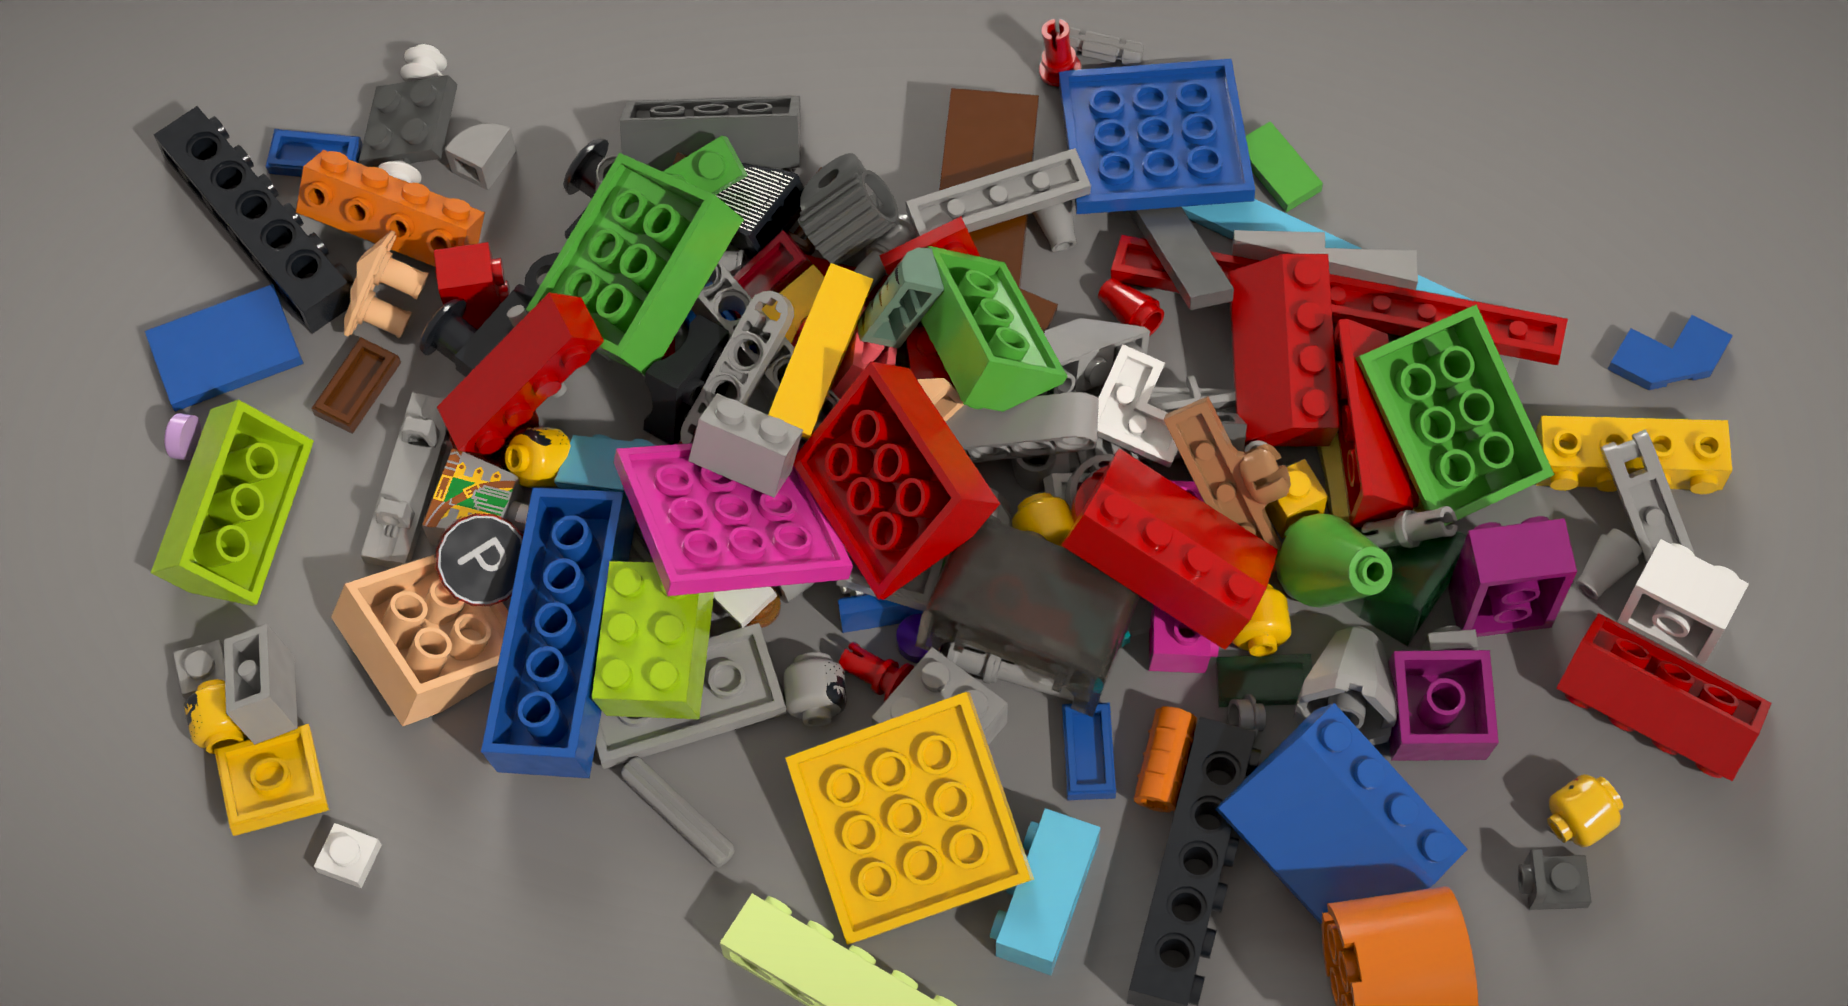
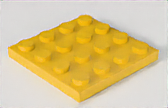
[785,692,1034,945]

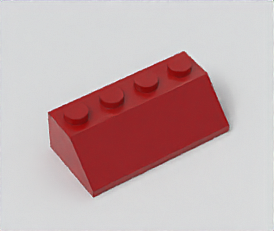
[1229,254,1339,446]
[1333,319,1419,528]
[1556,613,1772,781]

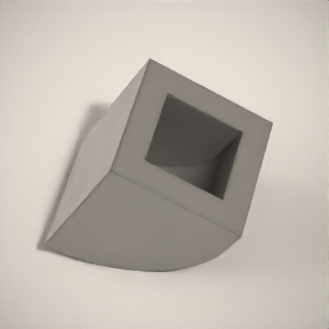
[445,123,516,190]

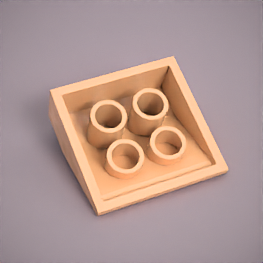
[331,553,508,727]

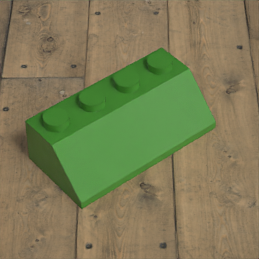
[921,246,1068,412]

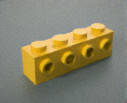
[1535,416,1732,494]

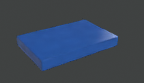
[145,284,304,412]

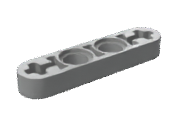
[680,291,794,444]

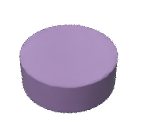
[164,413,202,461]

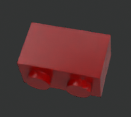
[434,242,510,329]

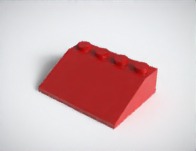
[793,361,1000,600]
[1061,448,1278,650]

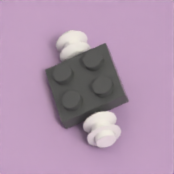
[359,44,458,183]

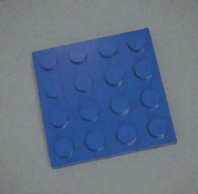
[1059,59,1255,215]

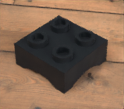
[643,314,729,445]

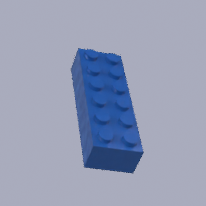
[481,488,636,779]

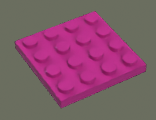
[613,443,853,596]

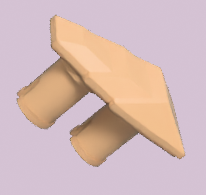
[344,230,429,338]

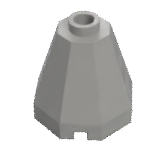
[1293,626,1398,745]

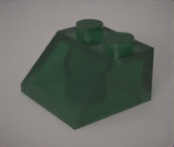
[1359,531,1467,646]

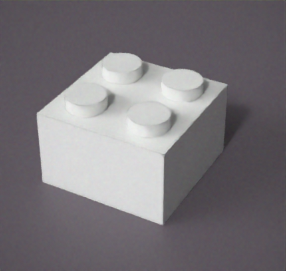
[1617,539,1749,666]

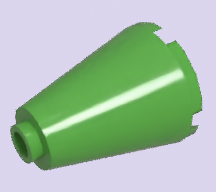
[1275,513,1392,608]

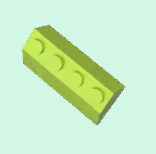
[151,399,314,606]

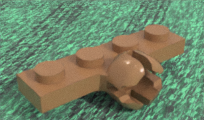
[1163,396,1291,573]

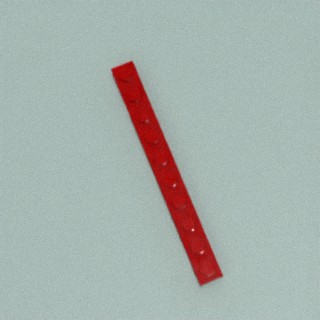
[1111,235,1568,366]

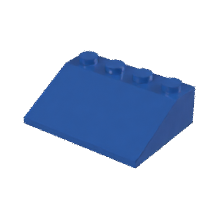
[1216,703,1468,925]

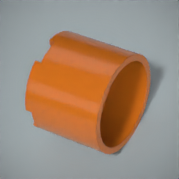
[1322,886,1479,1006]

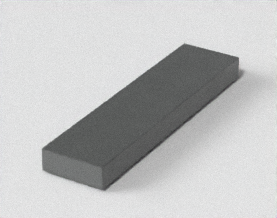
[1129,207,1234,310]

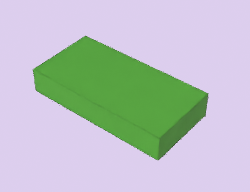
[1246,121,1323,213]

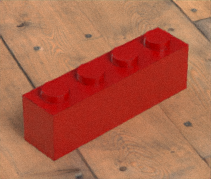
[437,292,604,454]

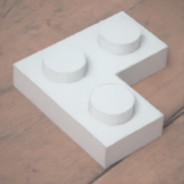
[1097,344,1178,468]

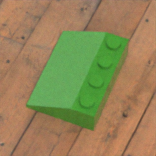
[526,153,744,376]
[1356,305,1554,526]

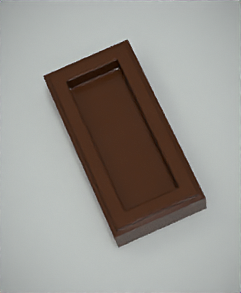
[312,337,401,434]

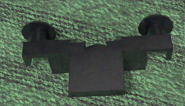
[419,139,612,377]

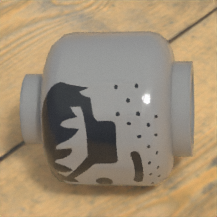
[783,652,847,727]

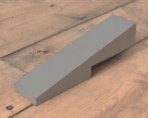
[1231,230,1418,290]

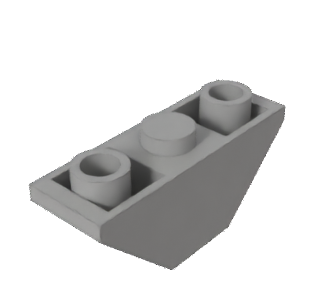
[1038,318,1150,396]

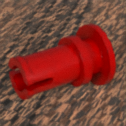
[1039,19,1081,87]
[839,642,914,702]

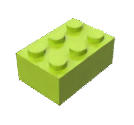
[592,561,714,719]

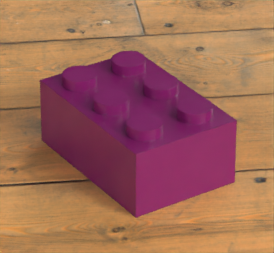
[1448,516,1577,637]

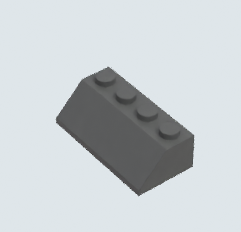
[620,96,801,172]

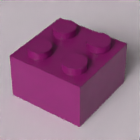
[1388,650,1499,761]

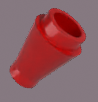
[1098,278,1164,336]

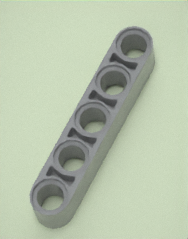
[946,392,1099,463]

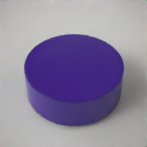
[896,614,944,663]

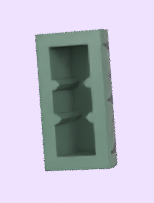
[858,248,944,348]

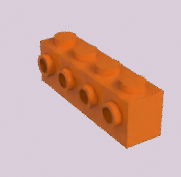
[296,150,485,267]

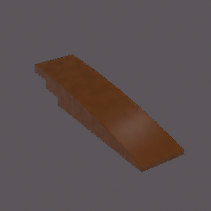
[939,88,1039,288]

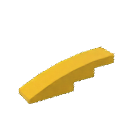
[768,263,874,439]

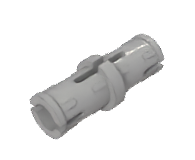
[1362,506,1458,549]

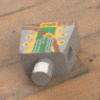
[422,448,529,546]

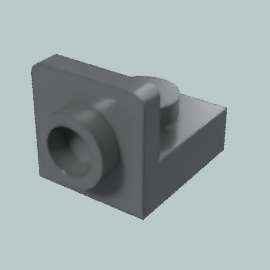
[1518,849,1592,910]

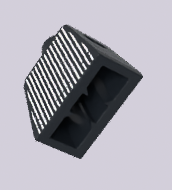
[716,163,804,258]

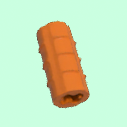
[1133,706,1198,812]

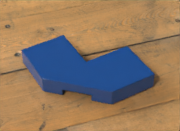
[1608,315,1733,390]

